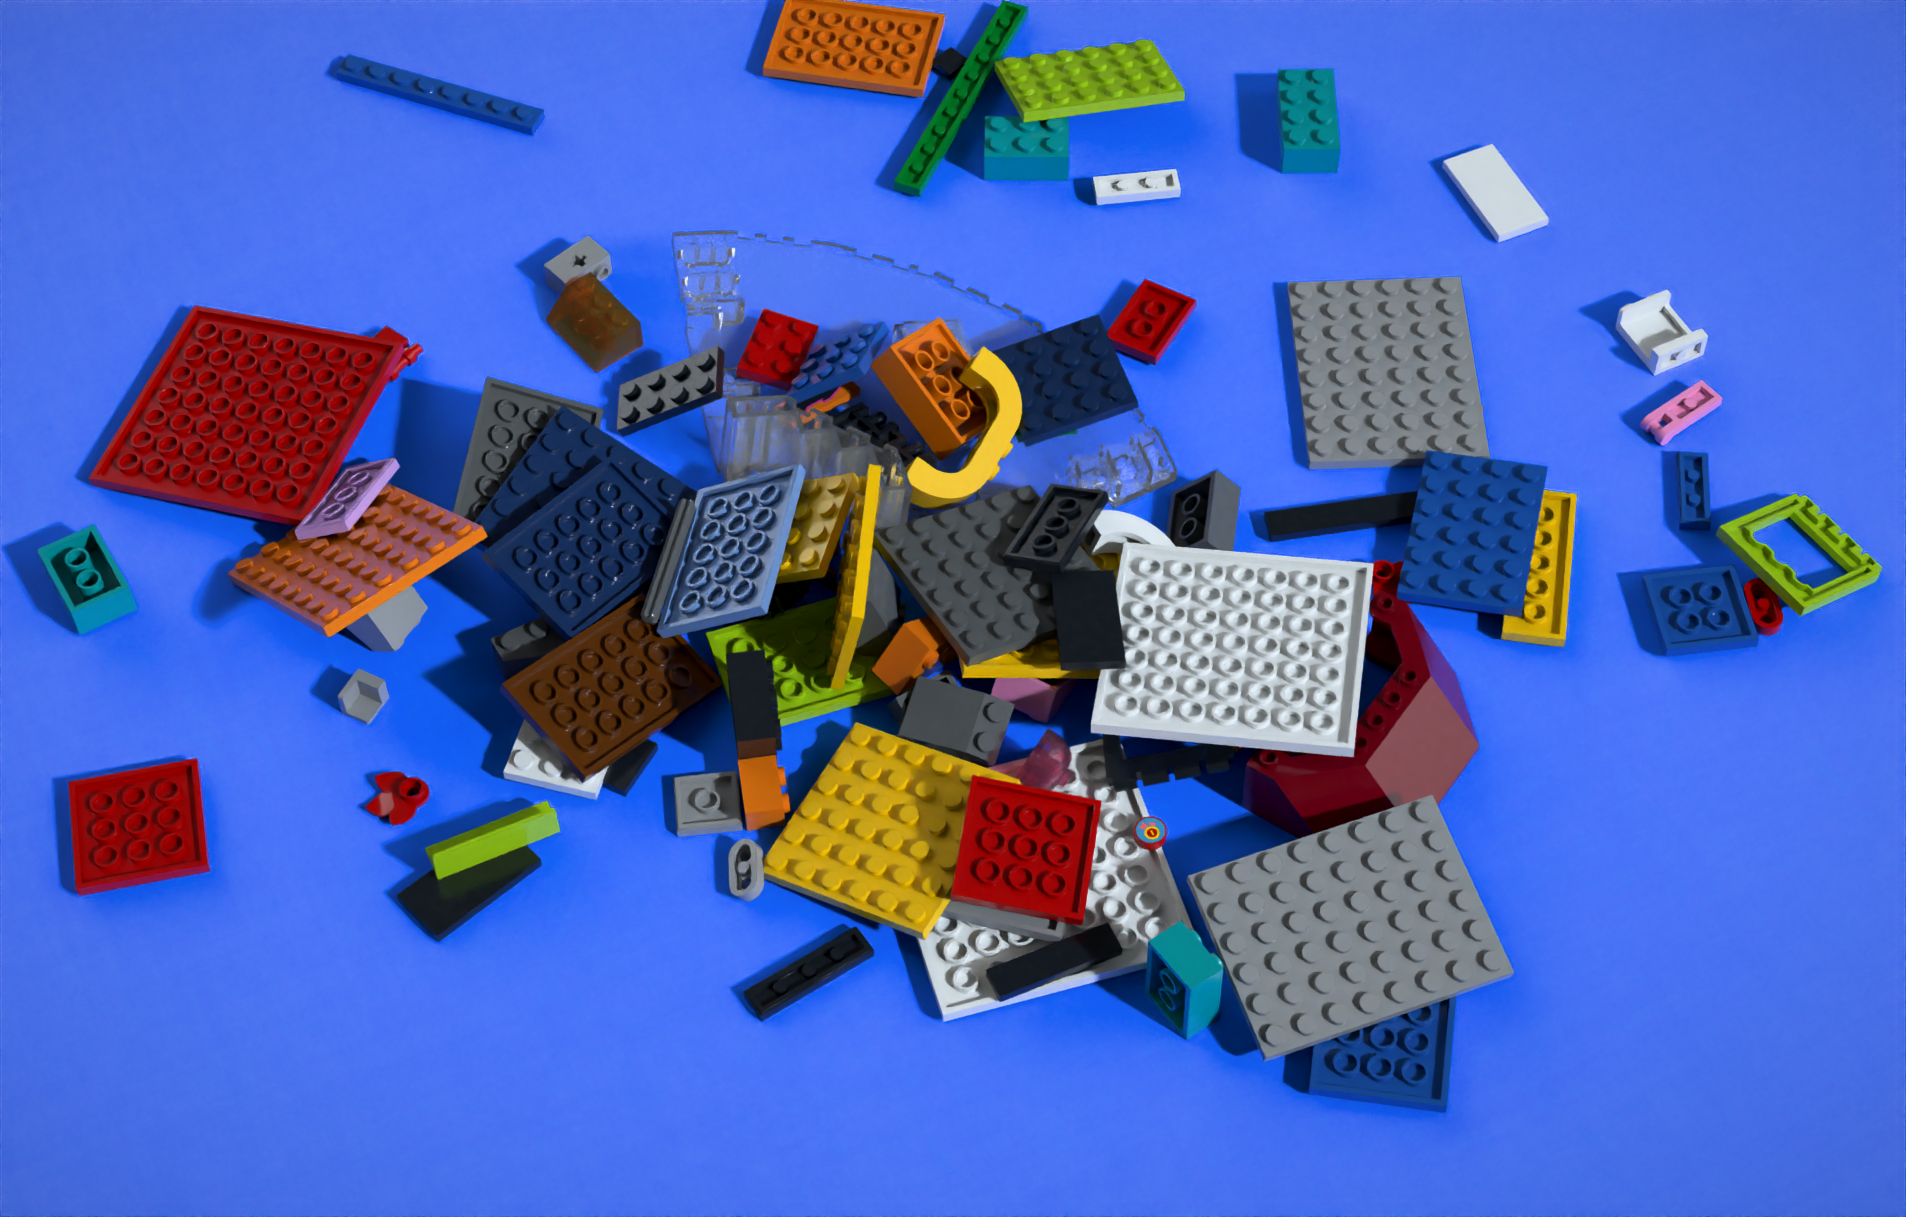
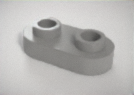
[728,838,764,902]

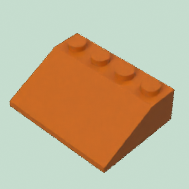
[870,317,987,461]

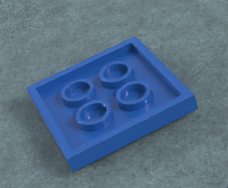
[786,321,890,405]
[1641,565,1759,657]

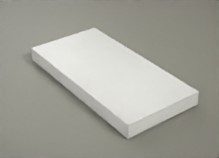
[1442,144,1549,243]

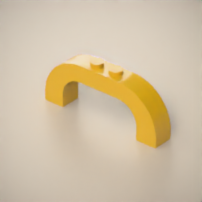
[892,346,1022,509]

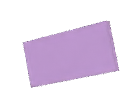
[294,458,400,540]

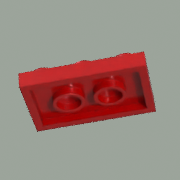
[1107,279,1196,365]
[736,308,819,392]

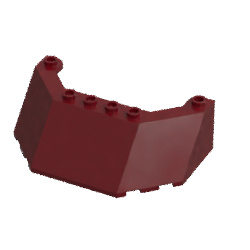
[1242,589,1479,839]

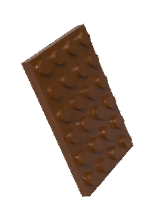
[499,593,723,783]

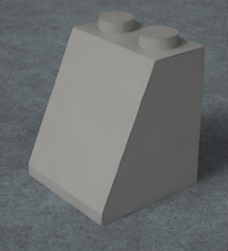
[346,585,428,652]

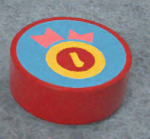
[1134,816,1167,850]

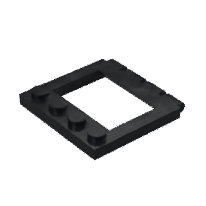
[1102,734,1236,792]

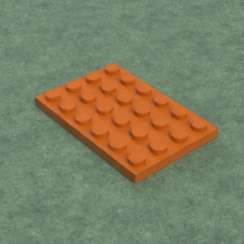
[762,0,945,98]

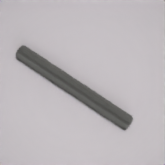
[641,498,696,625]

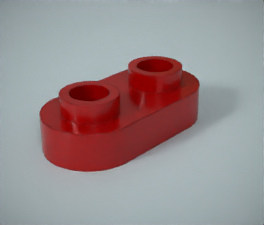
[1743,578,1783,636]

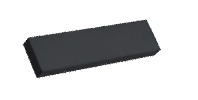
[986,922,1122,1002]
[743,926,874,1022]

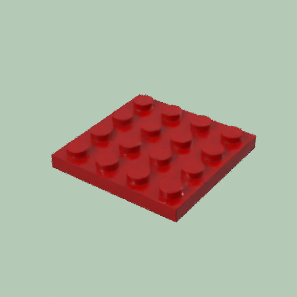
[68,758,210,896]
[950,775,1102,926]

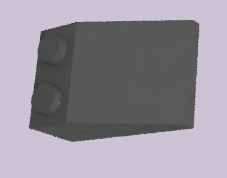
[855,549,906,658]
[897,676,1015,768]

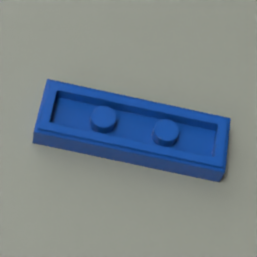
[1676,451,1711,531]

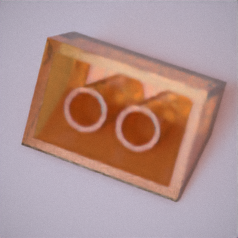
[546,272,644,373]

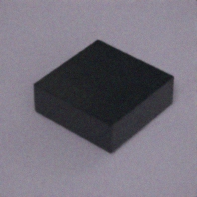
[932,47,967,81]

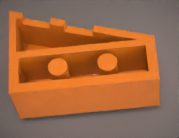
[872,616,959,696]

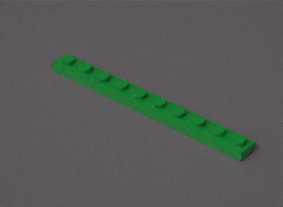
[894,0,1028,197]

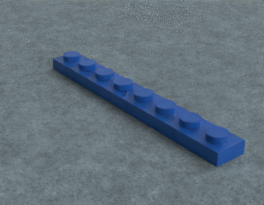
[336,54,545,136]

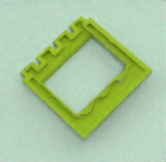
[1716,493,1883,617]

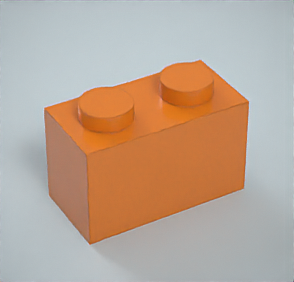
[738,755,791,831]

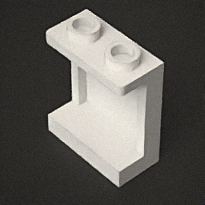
[1615,290,1708,376]

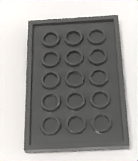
[453,377,604,522]

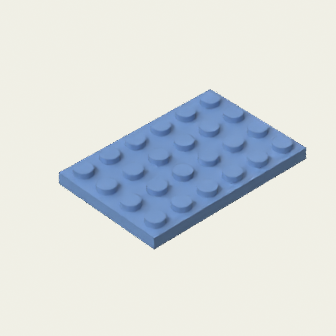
[657,463,806,638]

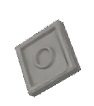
[673,771,743,837]

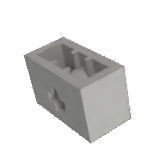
[544,235,613,303]

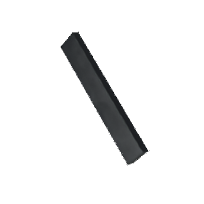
[1264,491,1418,542]

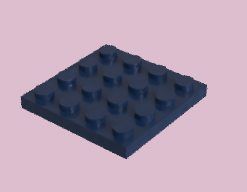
[991,314,1139,447]

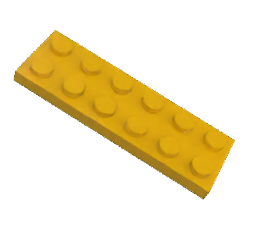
[1501,490,1577,647]

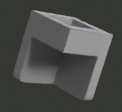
[338,668,389,725]

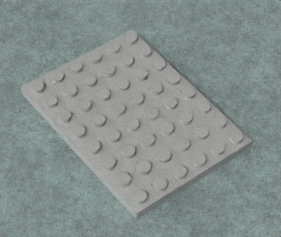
[1287,277,1490,470]
[1187,795,1514,1062]

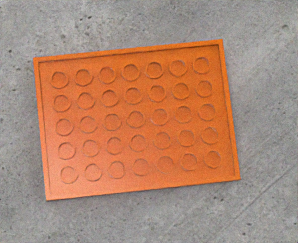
[227,483,488,638]

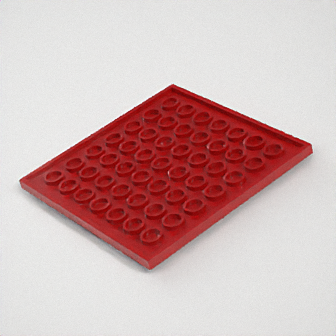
[89,305,405,526]

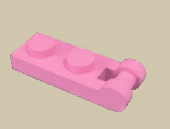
[1640,380,1723,446]

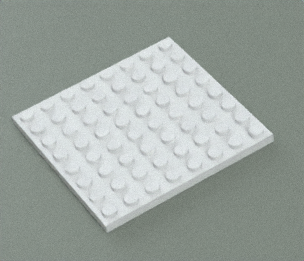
[1091,542,1374,757]
[916,739,1193,1022]

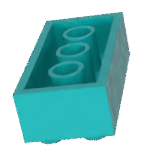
[1276,69,1340,173]

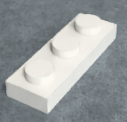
[1093,169,1181,205]

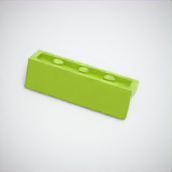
[425,800,560,880]

